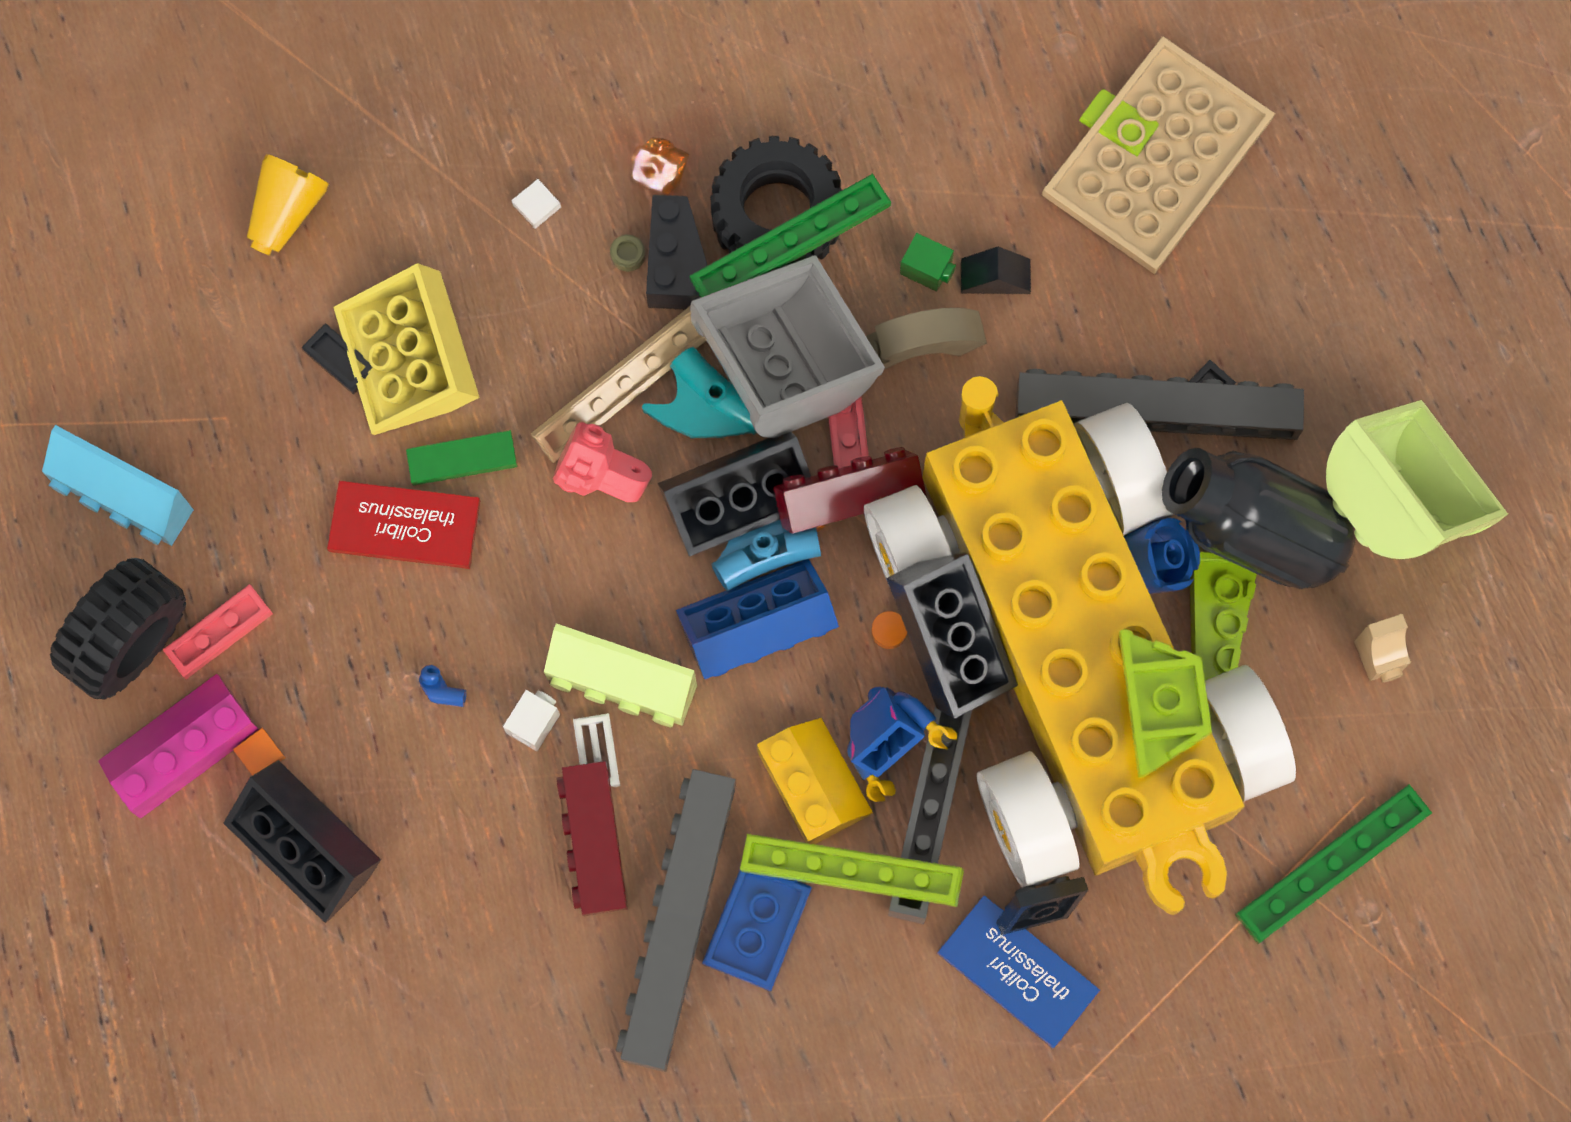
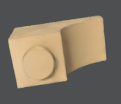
[1354,614,1411,683]

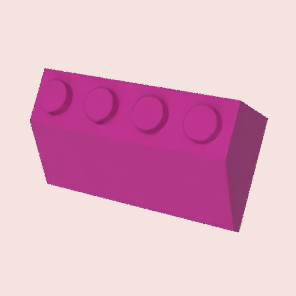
[98,674,259,819]

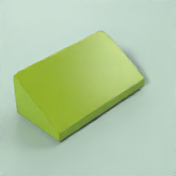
[1079,89,1159,157]

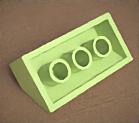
[544,623,697,727]

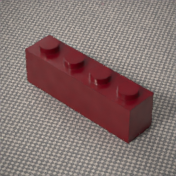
[773,447,926,534]
[557,761,628,916]

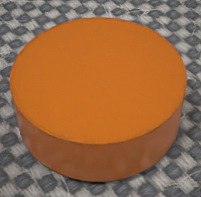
[871,611,907,649]

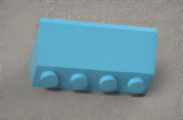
[42,425,194,546]

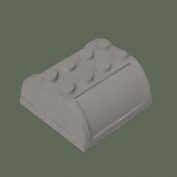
[690,255,885,438]

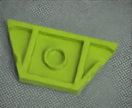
[1119,630,1212,778]

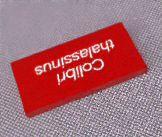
[327,481,481,569]

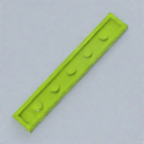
[740,834,964,907]

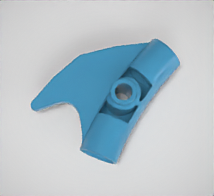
[711,519,821,591]

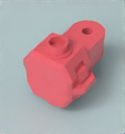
[553,422,652,502]

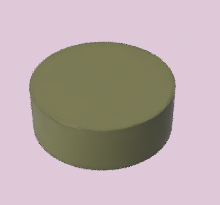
[610,235,645,272]

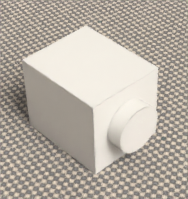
[503,690,560,751]

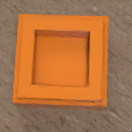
[233,727,286,776]

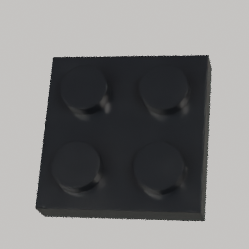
[996,876,1089,935]

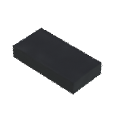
[301,323,373,395]

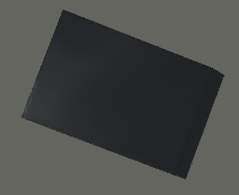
[961,246,1031,294]

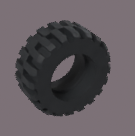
[710,136,842,267]
[50,558,186,700]

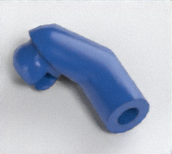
[419,665,466,707]

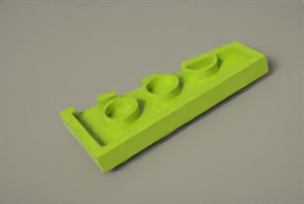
[1190,552,1257,680]

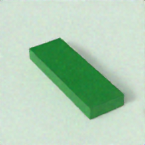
[406,430,518,486]

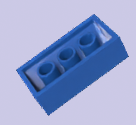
[676,559,839,680]

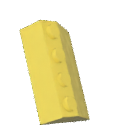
[333,263,480,435]

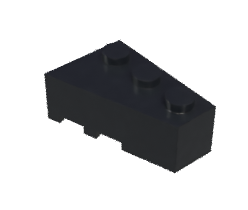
[646,195,707,310]

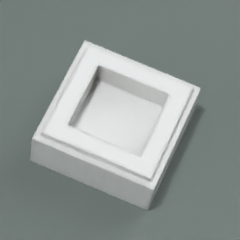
[512,179,561,229]

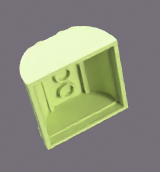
[1326,400,1508,559]

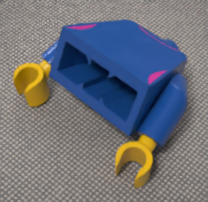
[847,687,957,802]

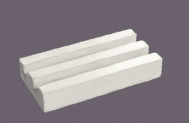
[573,713,620,787]

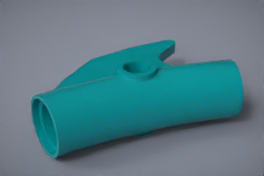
[642,347,757,438]

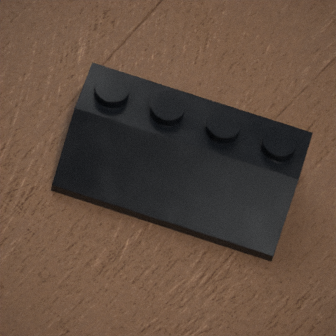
[658,432,811,557]
[886,552,1018,719]
[223,760,381,923]

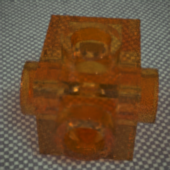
[631,137,690,195]

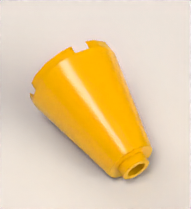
[247,154,329,256]

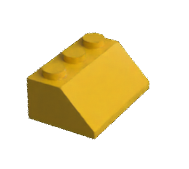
[757,718,873,844]

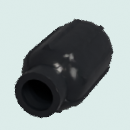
[1162,448,1356,590]

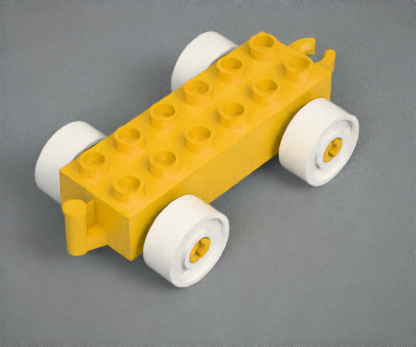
[864,376,1296,915]

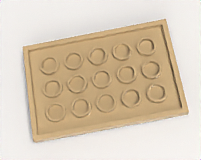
[1042,36,1275,274]

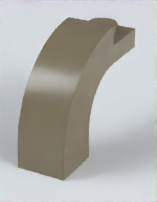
[866,308,987,369]

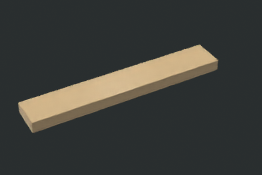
[530,305,706,463]

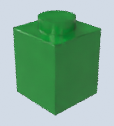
[900,232,956,292]

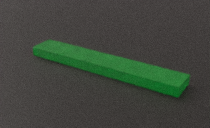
[690,173,891,298]
[1235,784,1432,944]

